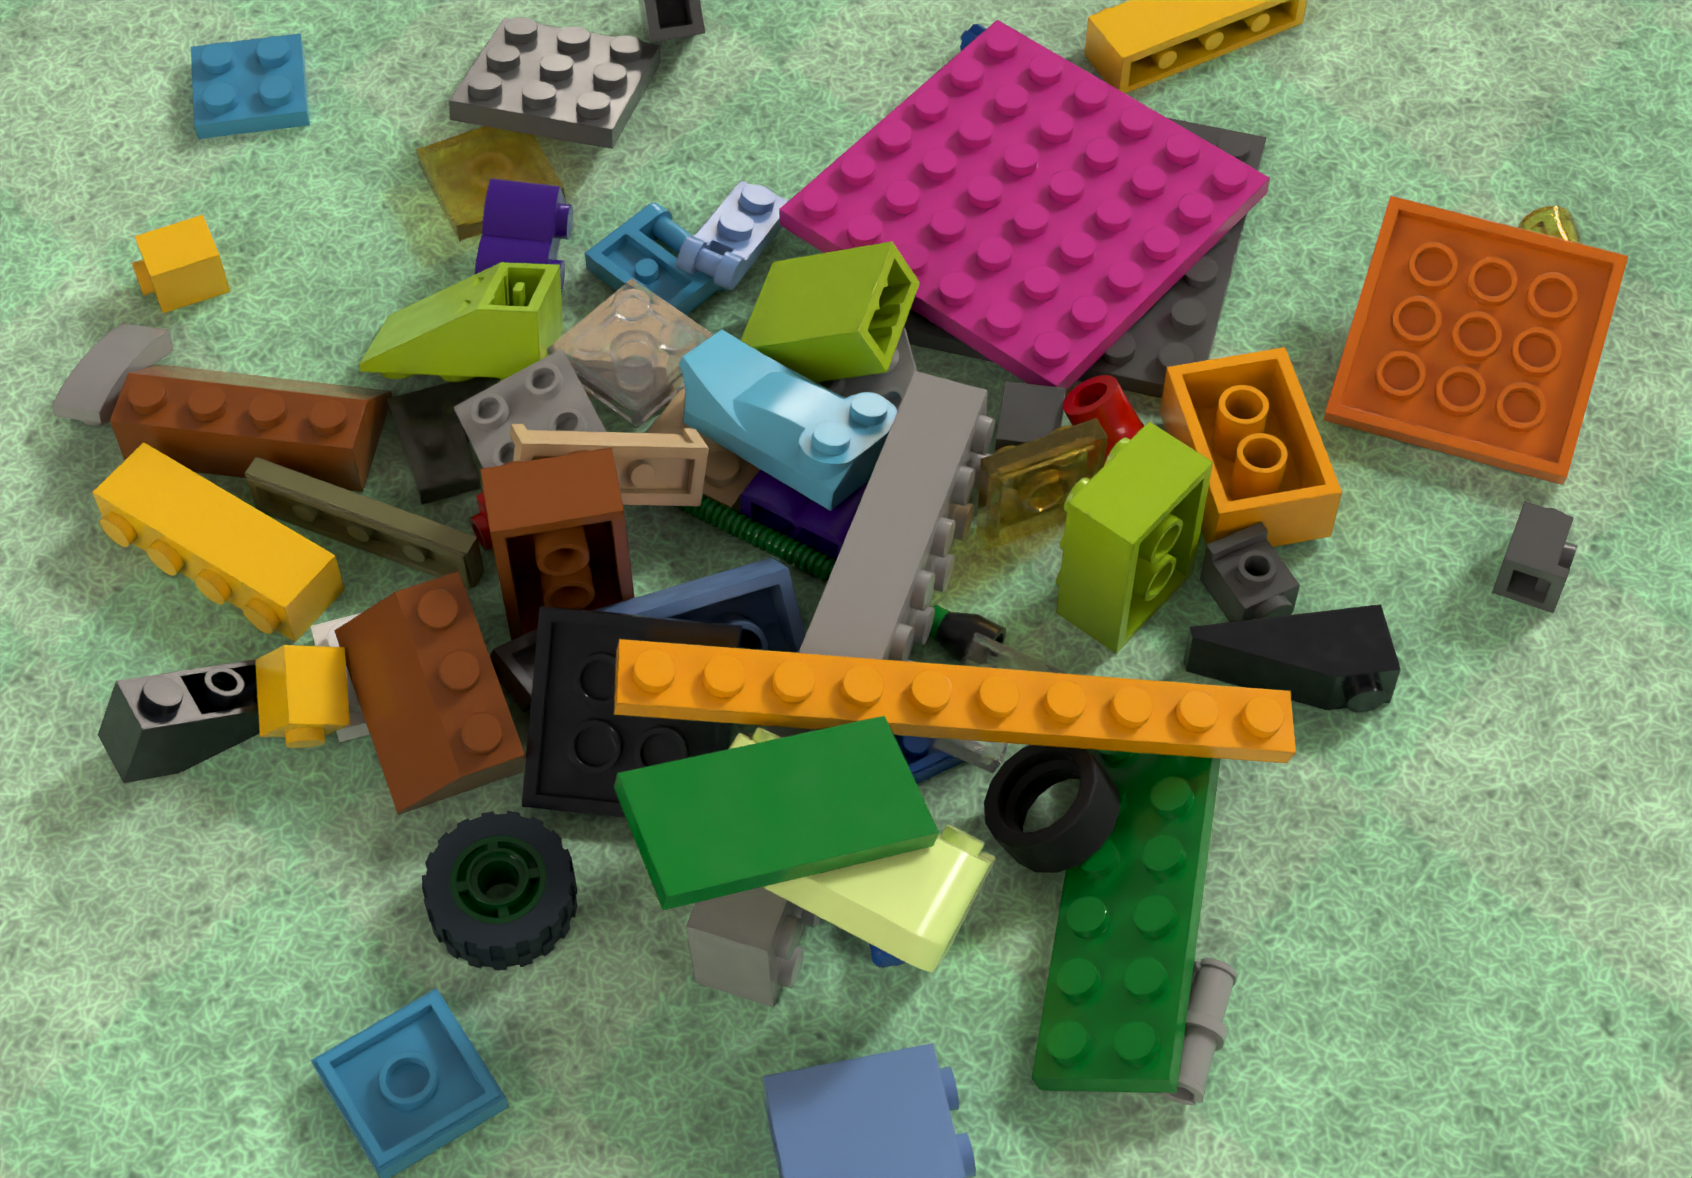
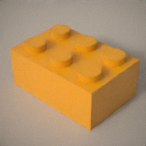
[1160,347,1342,547]

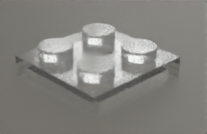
[547,279,714,427]

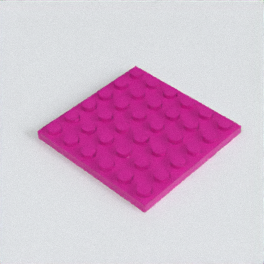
[779,20,1270,390]

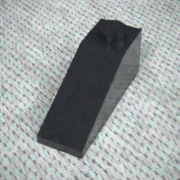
[1184,604,1401,712]

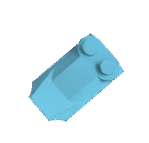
[679,329,897,511]

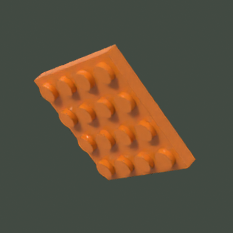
[1324,195,1629,485]

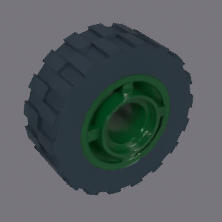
[422,811,578,971]

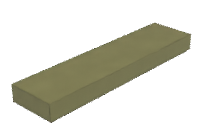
[245,457,484,589]

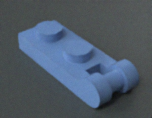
[676,180,789,291]

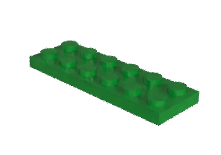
[1032,749,1221,1093]

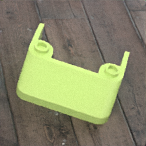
[729,727,996,972]

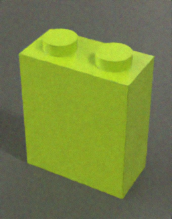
[740,241,920,382]

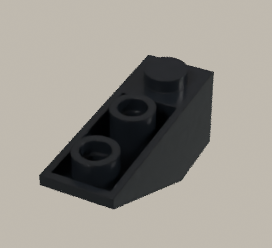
[98,659,260,783]

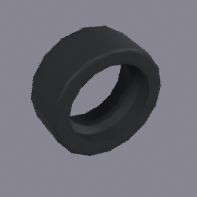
[984,745,1120,873]

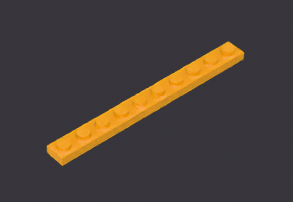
[614,639,1296,763]

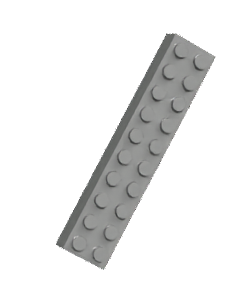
[686,371,995,1008]

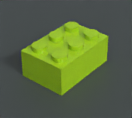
[1056,421,1213,654]

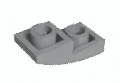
[52,323,174,426]

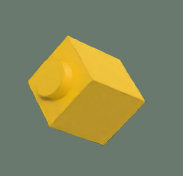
[131,214,230,313]
[255,645,350,748]

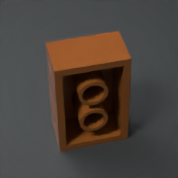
[480,447,635,641]

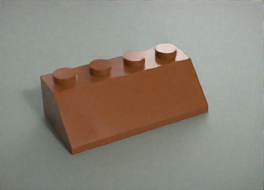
[110,364,392,492]

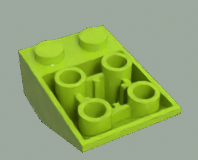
[360,262,563,382]

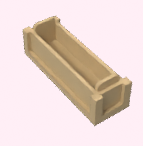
[510,424,709,506]

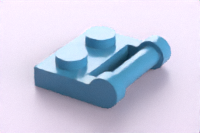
[584,202,727,320]

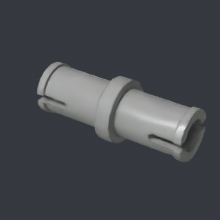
[1161,958,1238,1105]

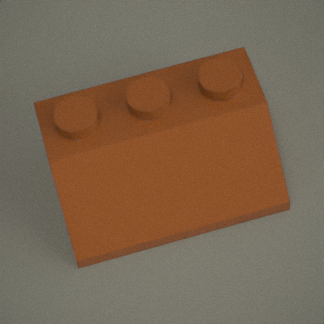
[334,571,525,815]

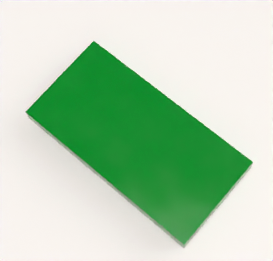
[614,716,939,911]

